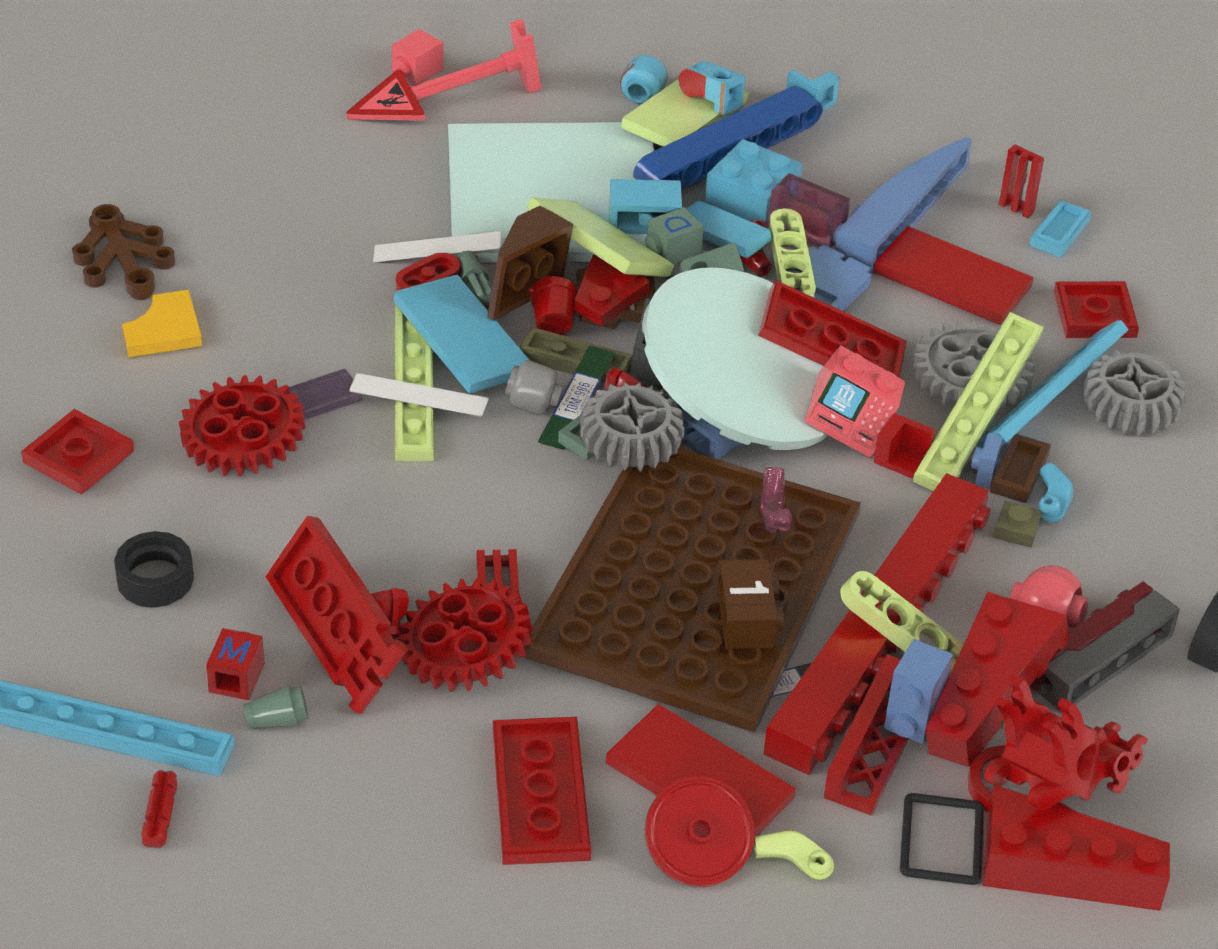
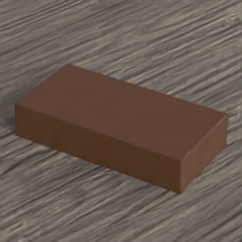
[990,434,1051,504]

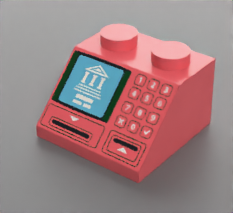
[804,345,905,458]

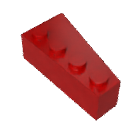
[925,592,1069,767]
[983,784,1170,911]

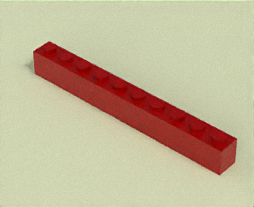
[763,473,991,775]

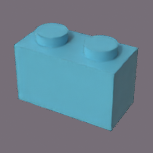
[609,179,682,234]

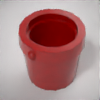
[529,276,577,335]

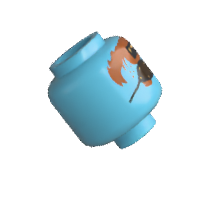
[620,55,668,103]

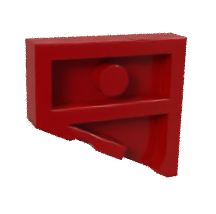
[574,254,650,327]

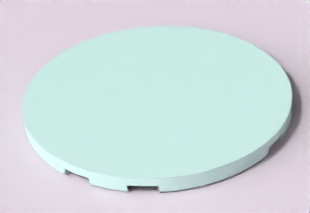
[642,267,829,450]

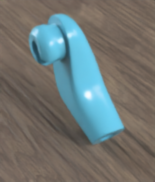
[1039,463,1074,523]

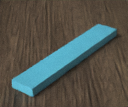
[978,320,1128,448]
[0,680,235,776]

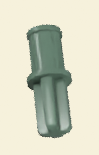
[457,250,492,306]

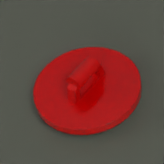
[644,776,755,887]

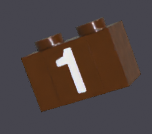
[717,559,784,649]

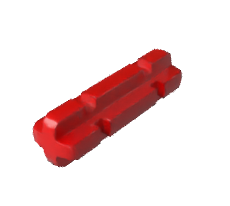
[141,770,178,848]

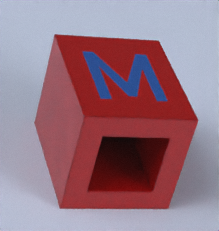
[206,628,265,700]

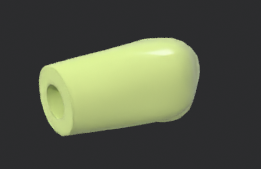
[753,830,834,880]

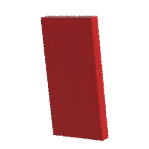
[873,226,1034,325]
[758,280,907,378]
[606,704,796,836]
[492,717,591,865]

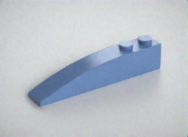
[833,137,972,273]

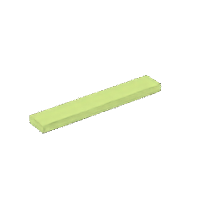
[395,304,434,461]
[913,312,1044,491]

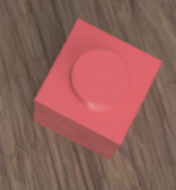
[392,29,443,86]

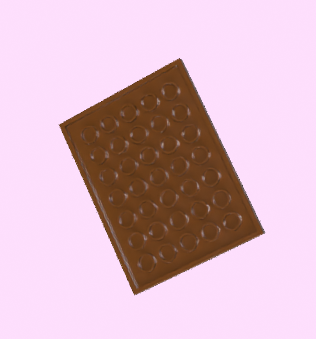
[523,448,861,733]

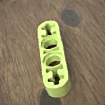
[769,208,816,297]
[840,571,964,676]

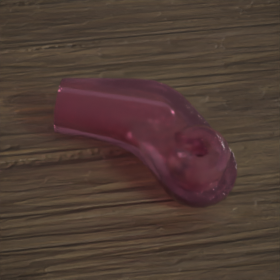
[761,467,792,533]

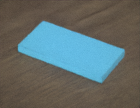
[393,275,529,394]

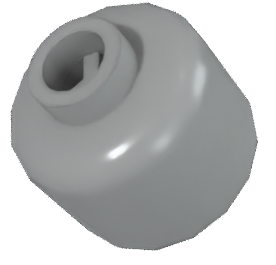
[505,360,563,415]

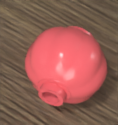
[1010,565,1089,628]

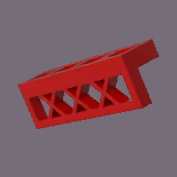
[824,654,909,816]

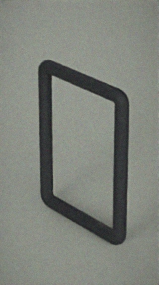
[900,793,984,885]

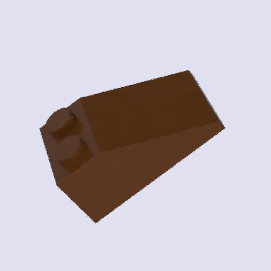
[488,206,573,320]

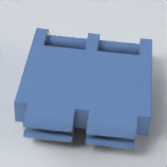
[773,244,872,311]

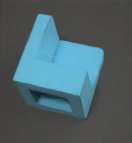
[786,70,839,111]

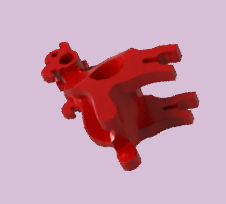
[984,674,1148,811]

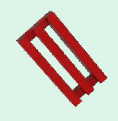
[999,144,1044,218]
[476,549,519,595]

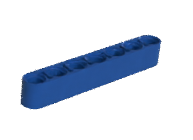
[633,86,823,190]

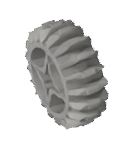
[1083,349,1185,436]
[580,381,685,472]

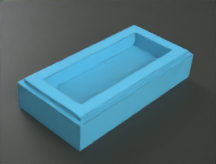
[1029,200,1092,258]

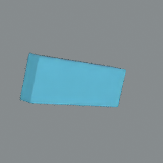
[687,200,772,258]

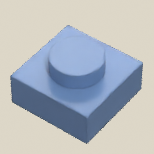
[971,433,1003,489]

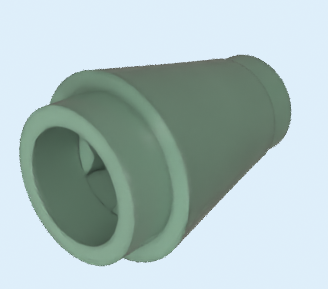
[243,684,309,729]

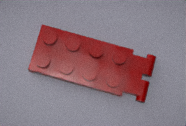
[265,515,408,714]

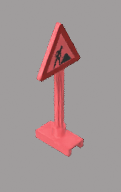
[346,19,542,121]

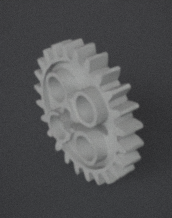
[913,320,1035,410]

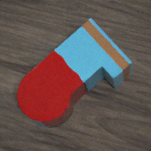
[678,61,745,115]

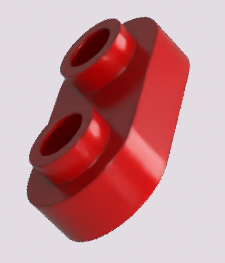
[395,253,460,291]

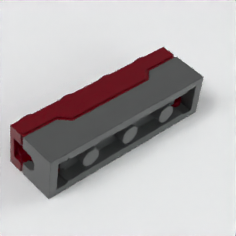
[1030,581,1180,712]

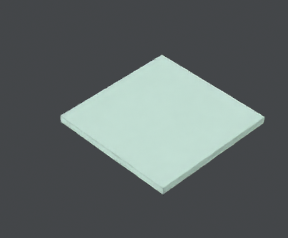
[448,122,654,263]

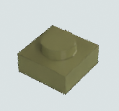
[993,501,1042,548]

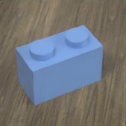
[884,639,953,744]

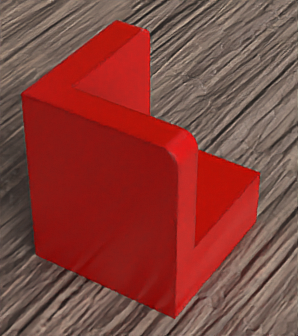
[873,413,935,479]

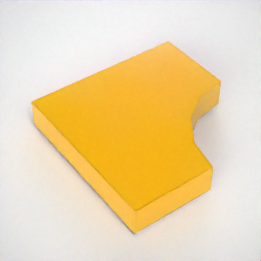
[122,289,202,358]

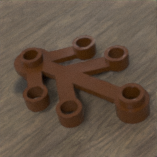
[72,204,175,300]

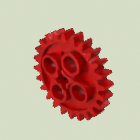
[179,375,306,477]
[397,578,533,692]

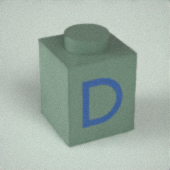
[645,207,704,264]

